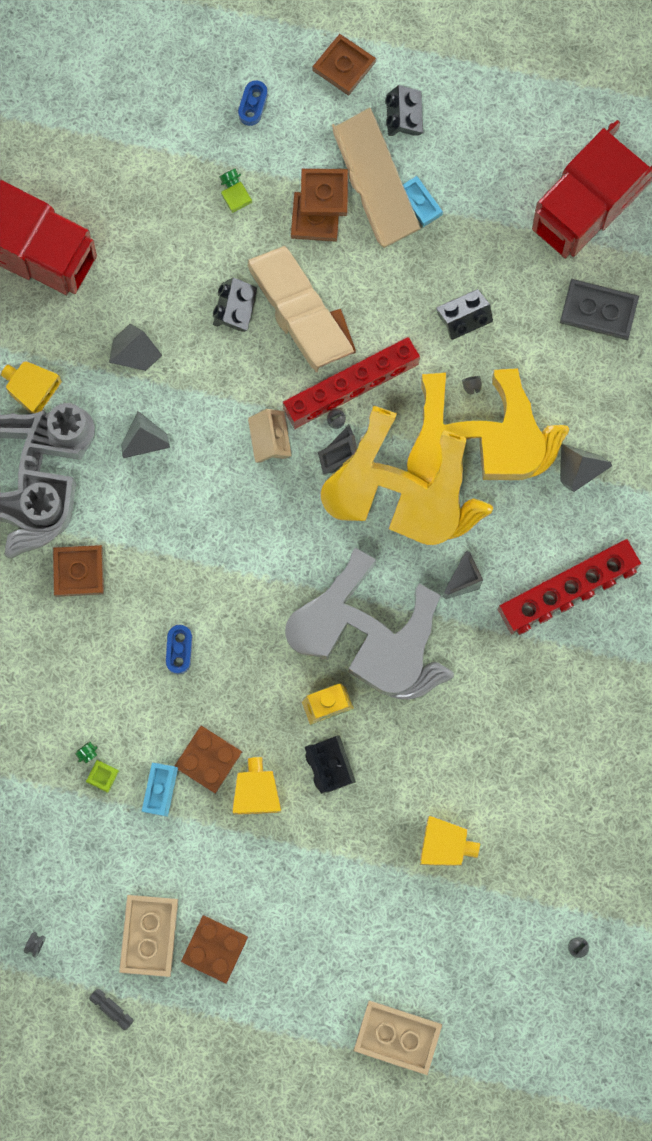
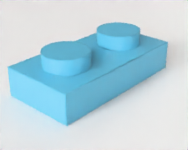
[403,176,443,227]
[142,762,178,817]

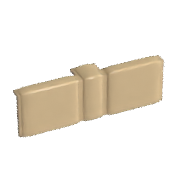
[332,108,421,248]
[248,246,354,372]

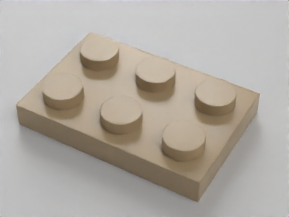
[119,895,179,977]
[353,1000,442,1075]

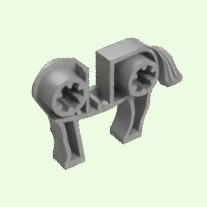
[0,403,95,559]
[285,548,454,700]

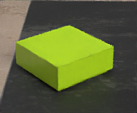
[221,182,252,213]
[86,760,119,793]

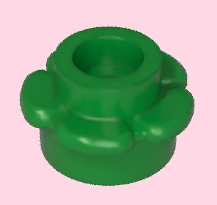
[219,168,241,188]
[75,741,98,763]

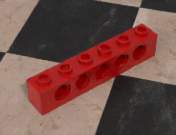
[283,337,420,429]
[497,539,642,635]

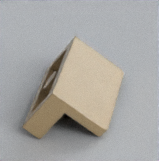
[248,409,292,463]

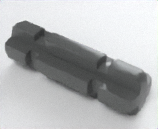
[89,989,134,1030]

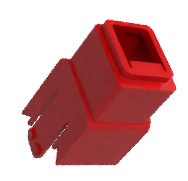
[532,120,652,259]
[0,180,97,296]

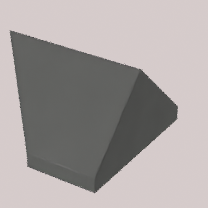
[109,324,162,371]
[121,411,170,458]
[318,424,357,475]
[560,444,612,492]
[442,551,483,599]

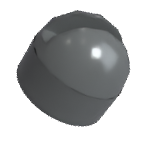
[462,376,482,395]
[327,409,346,429]
[568,937,589,958]

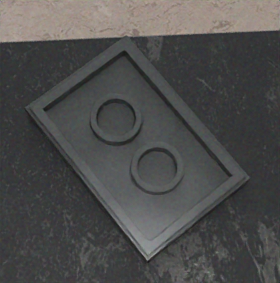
[560,279,639,341]

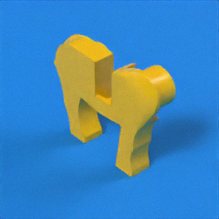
[407,368,569,483]
[321,406,493,545]

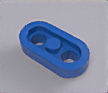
[238,80,268,126]
[166,625,193,675]

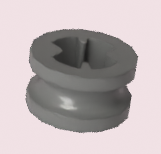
[24,931,46,958]

